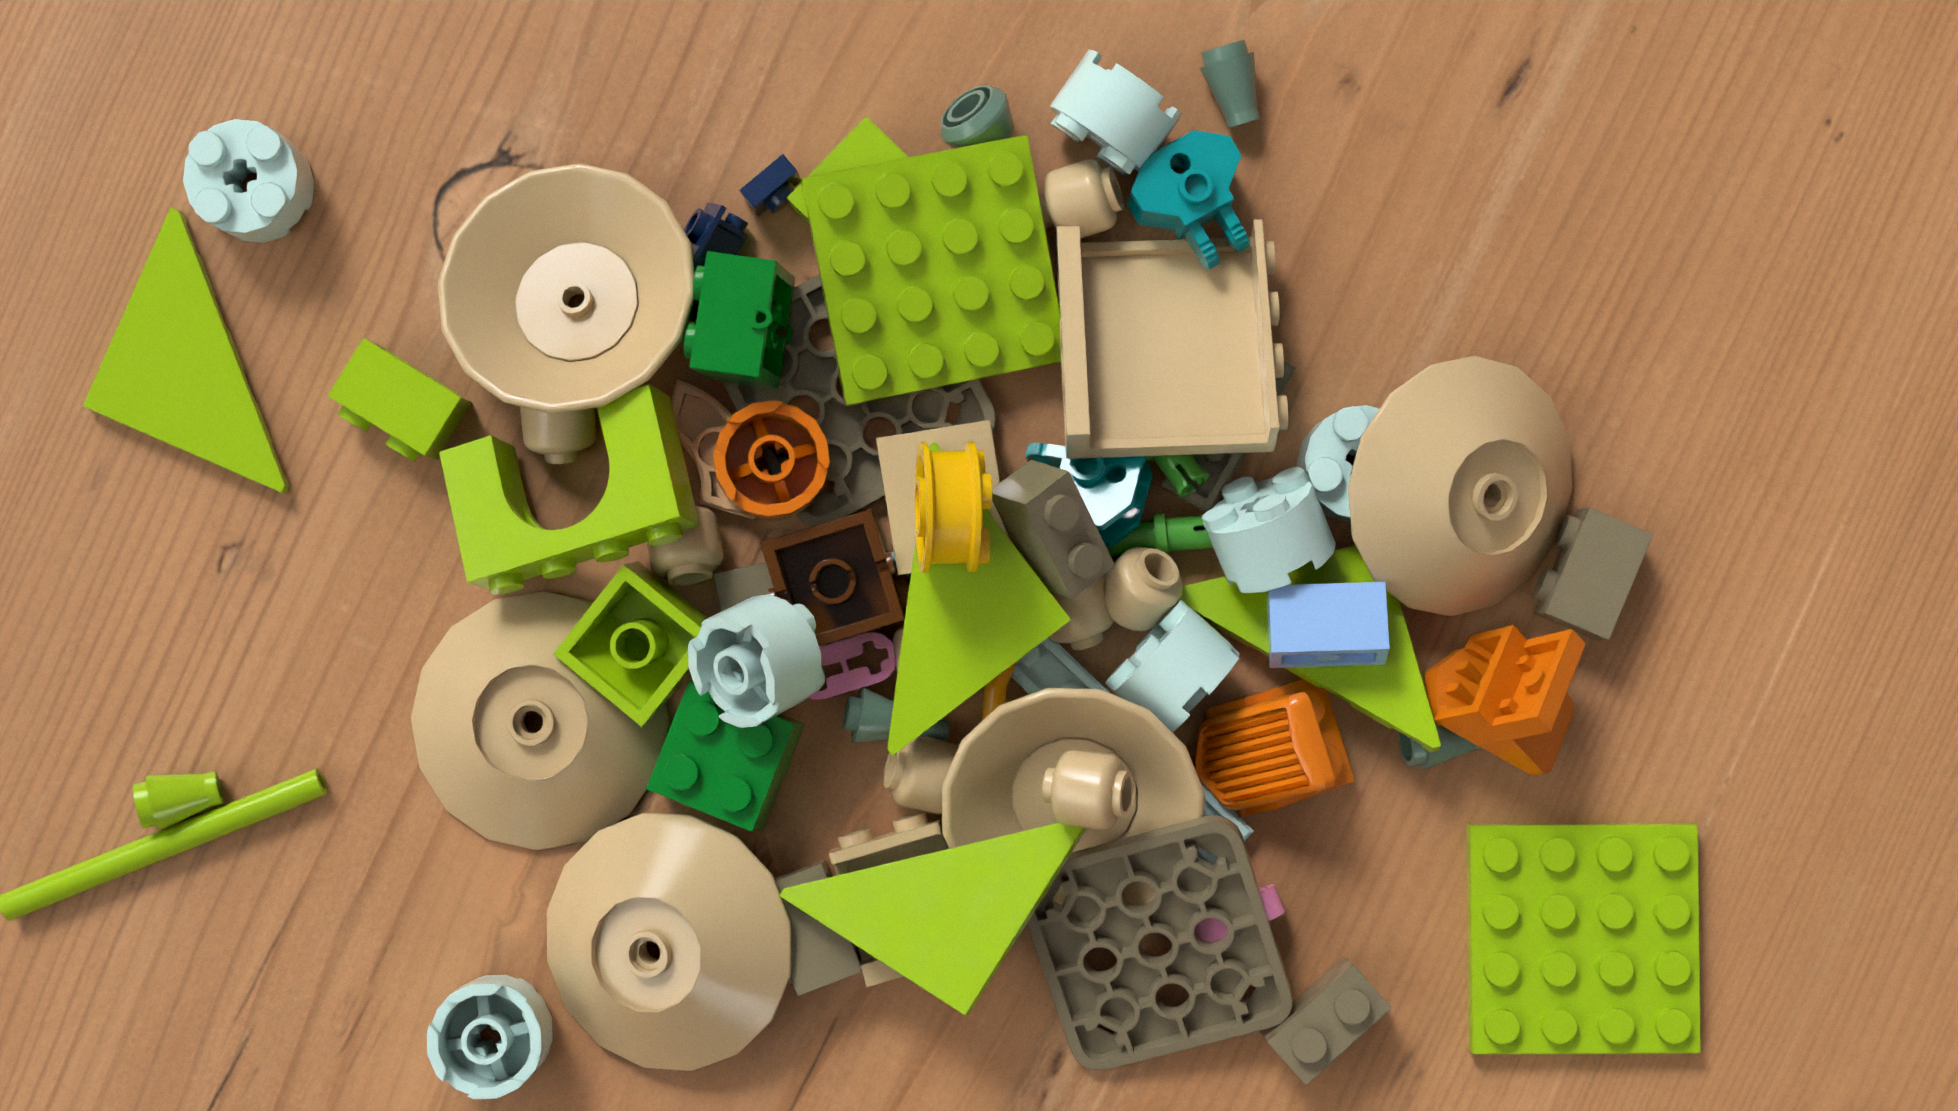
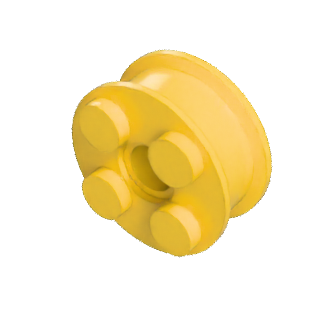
[914,441,992,573]

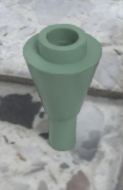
[842,687,950,743]

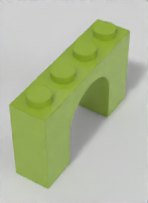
[439,384,700,595]

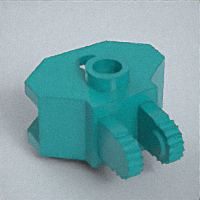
[1126,130,1250,270]
[1025,442,1153,548]

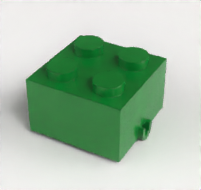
[684,251,795,390]
[646,681,805,832]

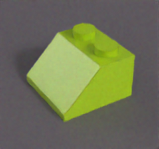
[553,561,708,727]

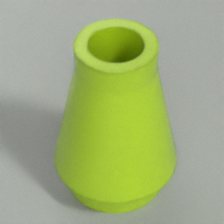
[133,771,224,830]

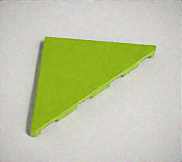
[83,207,290,494]
[887,442,1071,756]
[1176,545,1441,753]
[779,822,1087,1017]

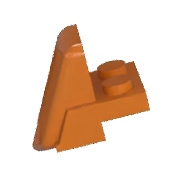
[1424,625,1586,775]
[1193,678,1355,818]

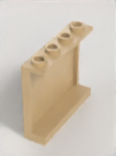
[1056,219,1288,459]

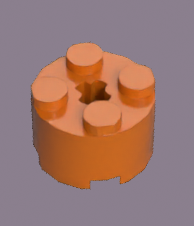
[713,400,830,521]

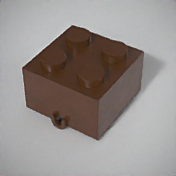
[760,509,905,647]

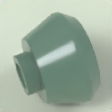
[940,85,1014,148]

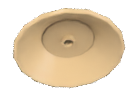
[438,163,695,414]
[1348,356,1573,616]
[411,591,670,850]
[942,688,1205,906]
[547,813,791,1071]

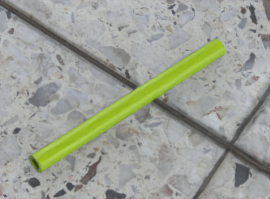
[0,768,328,921]

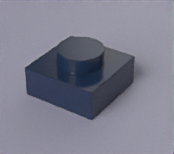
[739,154,801,217]

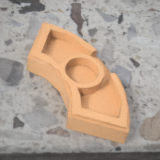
[671,379,758,520]

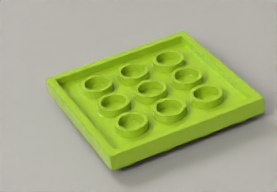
[800,135,1061,405]
[1466,823,1701,1054]

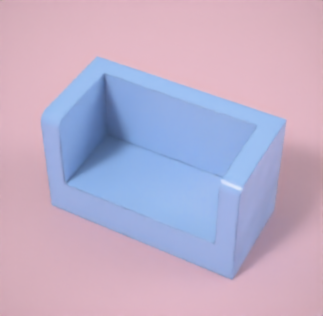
[1267,582,1390,668]

